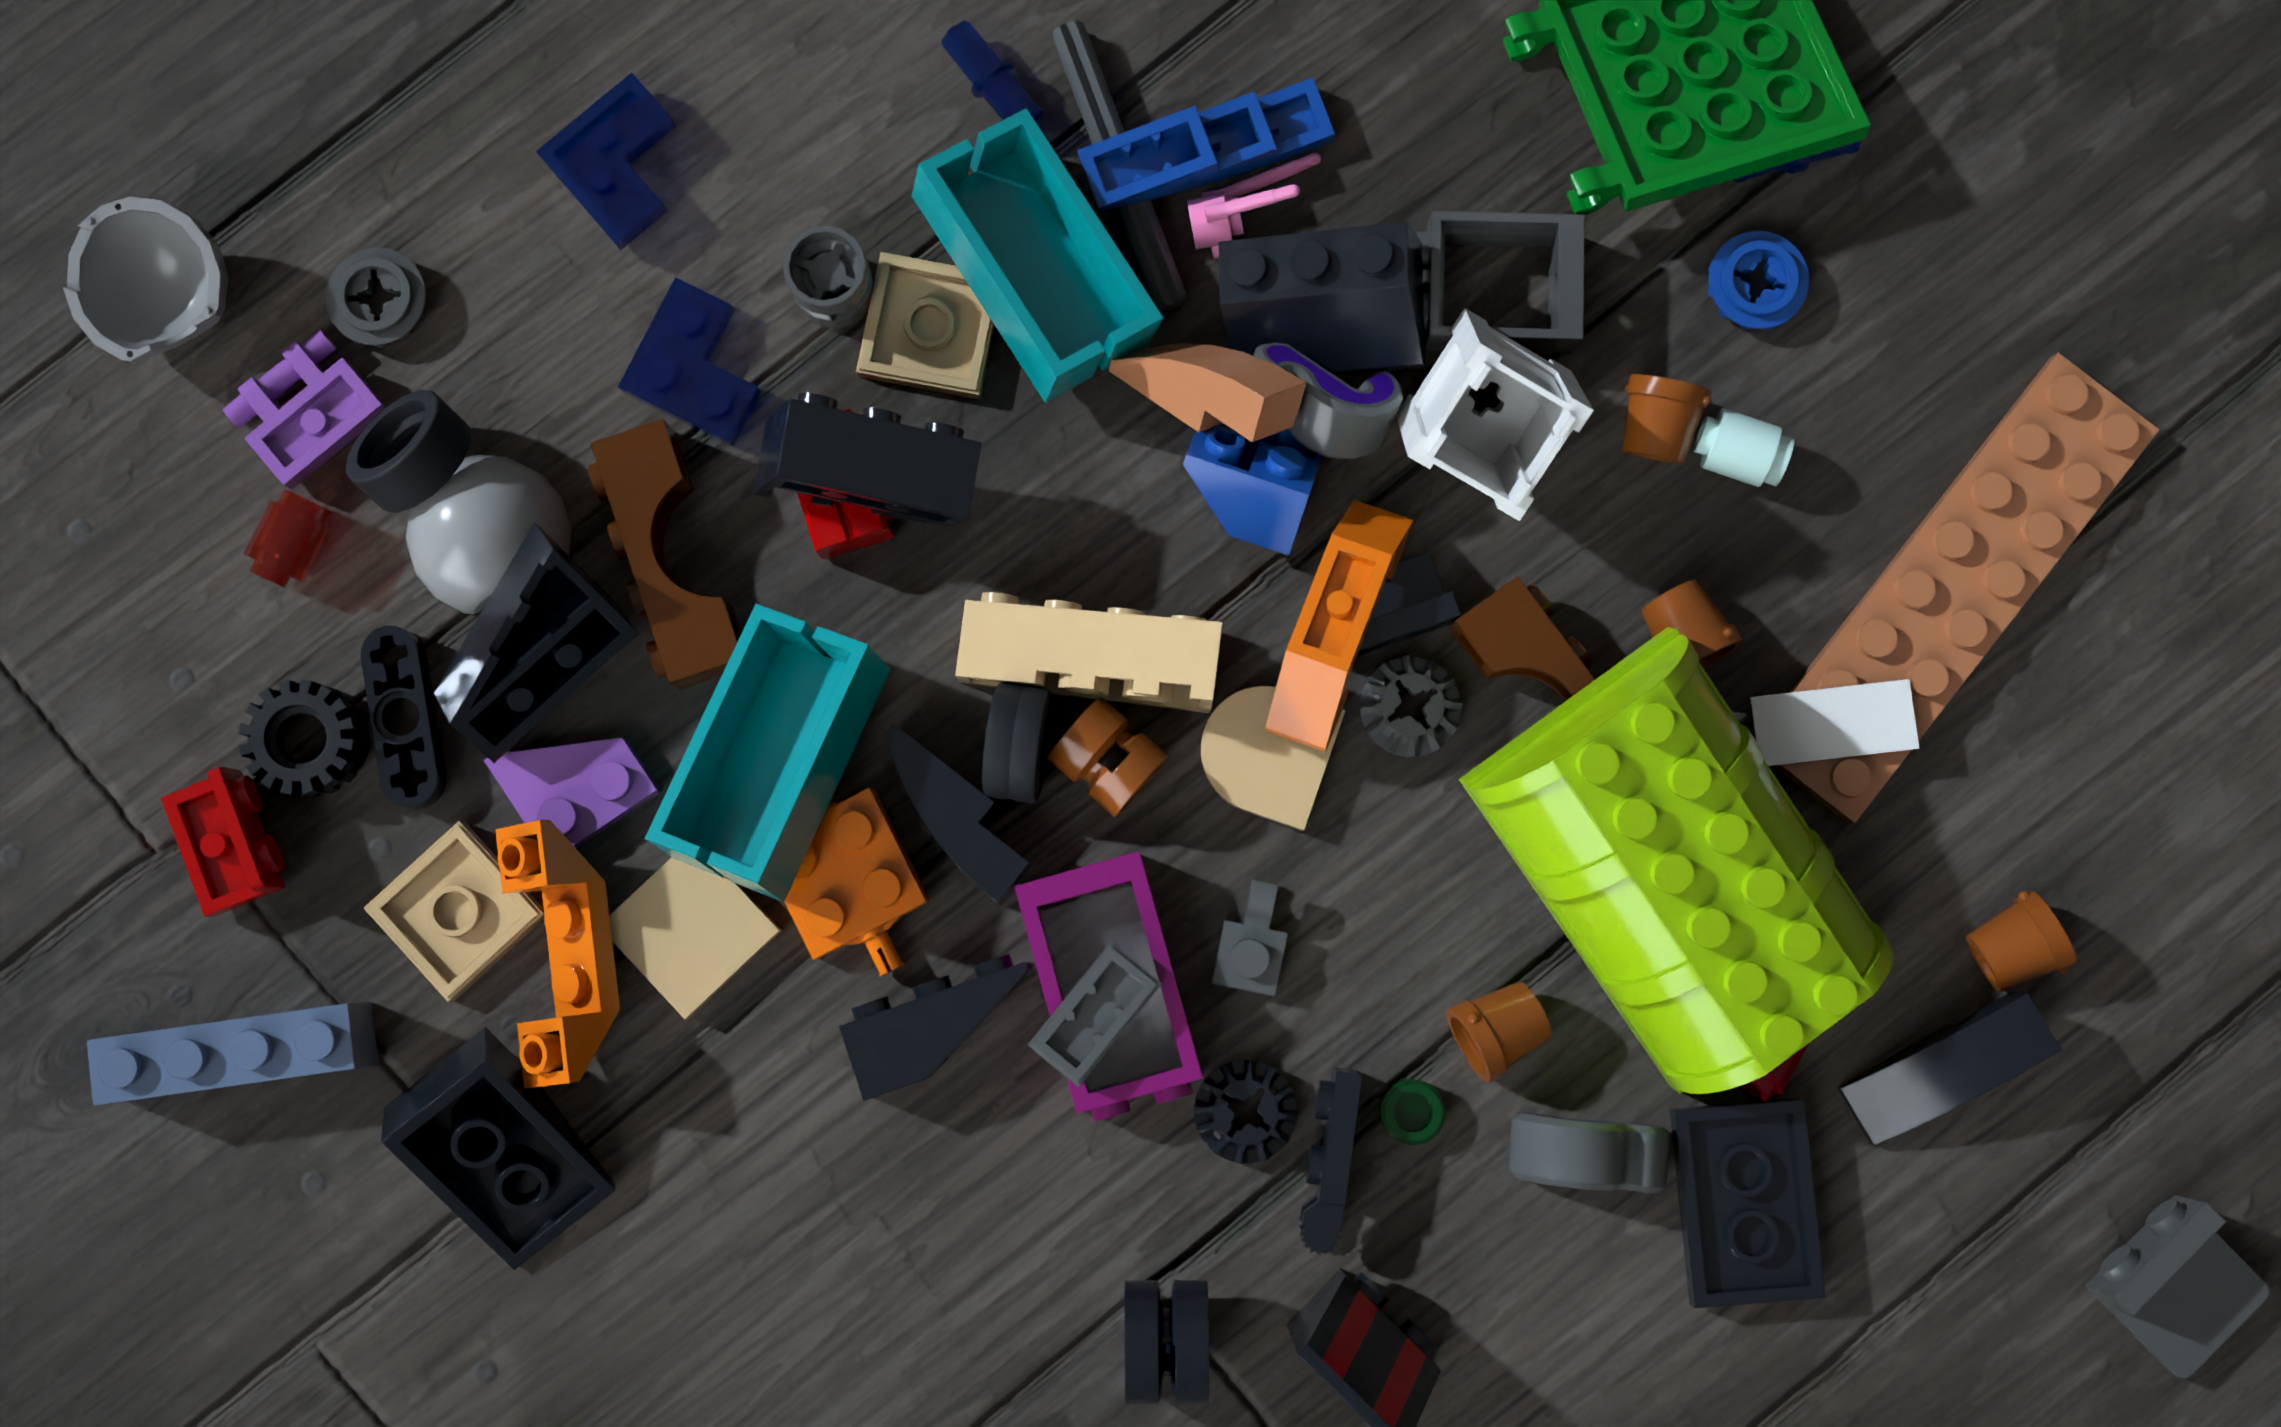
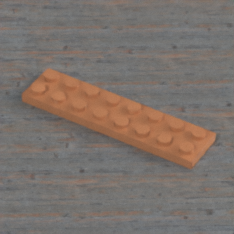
[1754,352,2160,824]

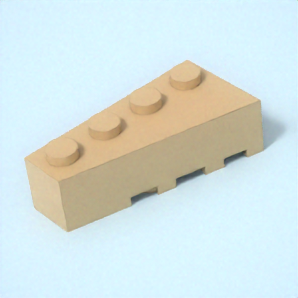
[955,592,1222,713]

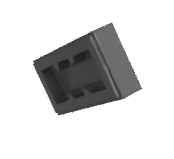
[1028,942,1162,1087]

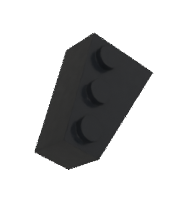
[753,393,982,527]
[434,522,638,763]

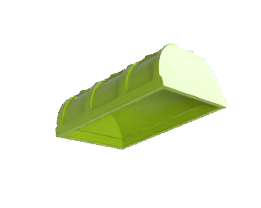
[1458,627,1894,1094]

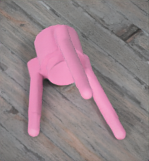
[1187,153,1321,260]

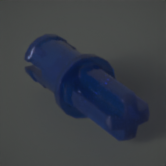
[942,21,1044,123]

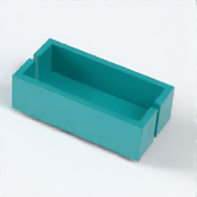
[911,108,1164,403]
[644,604,891,902]

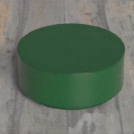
[1379,1079,1446,1145]

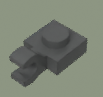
[1212,880,1288,996]

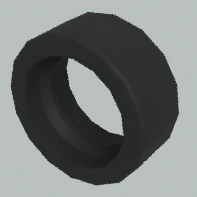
[346,390,471,513]

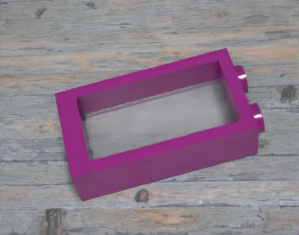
[1014,851,1203,1121]

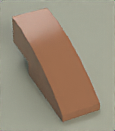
[1109,343,1307,442]

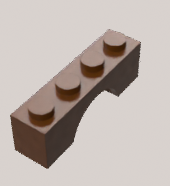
[588,419,742,690]
[1449,576,1595,702]

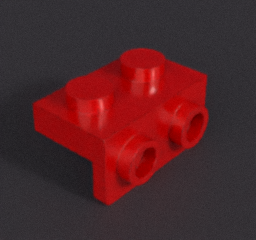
[161,766,285,917]

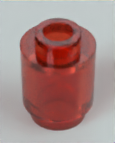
[243,489,331,588]

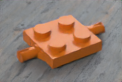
[784,787,931,977]

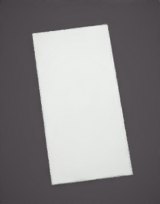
[1750,679,1920,766]

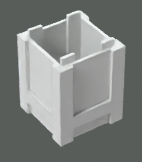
[1396,308,1594,521]

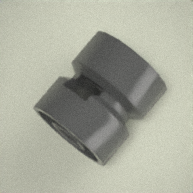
[783,225,874,329]

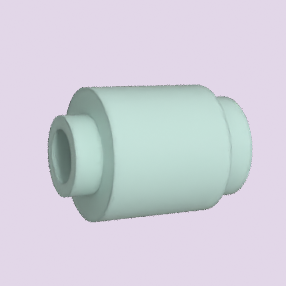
[1693,408,1794,487]

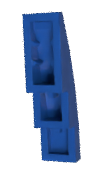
[1077,78,1335,212]

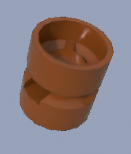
[1047,697,1169,818]

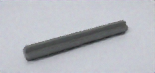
[1053,20,1186,312]

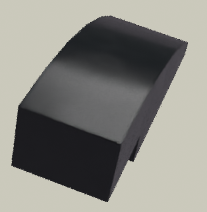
[885,723,1032,905]
[1838,992,2062,1145]

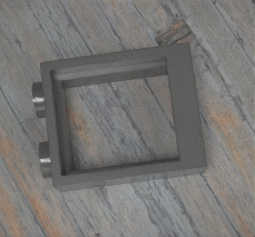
[1415,211,1584,355]

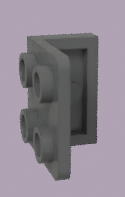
[2085,1195,2269,1378]

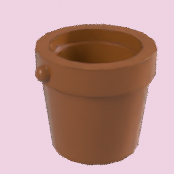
[1622,374,1712,465]
[1641,579,1744,669]
[1966,891,2077,992]
[1446,981,1552,1083]

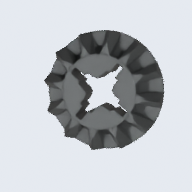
[326,247,429,349]
[1360,655,1463,757]

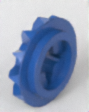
[1707,231,1809,331]

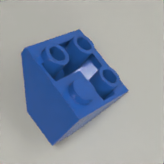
[1183,424,1322,555]

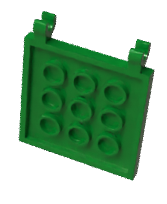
[1502,0,1871,215]

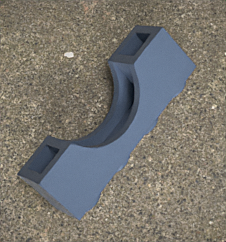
[87,1002,379,1106]

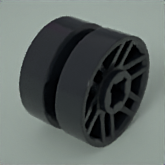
[1125,1280,1209,1404]

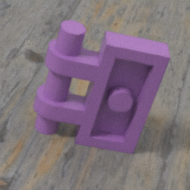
[222,329,387,490]

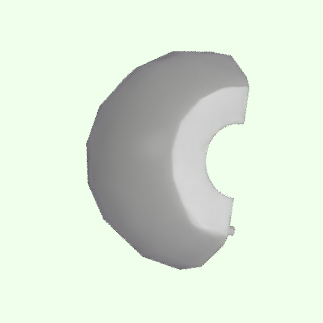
[63,196,229,361]
[406,455,572,614]

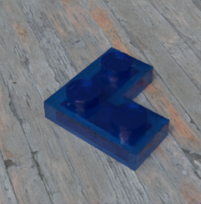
[536,72,676,251]
[618,277,761,447]

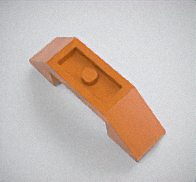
[1265,500,1414,752]
[495,820,620,1089]

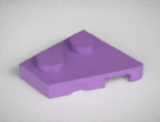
[484,738,662,849]

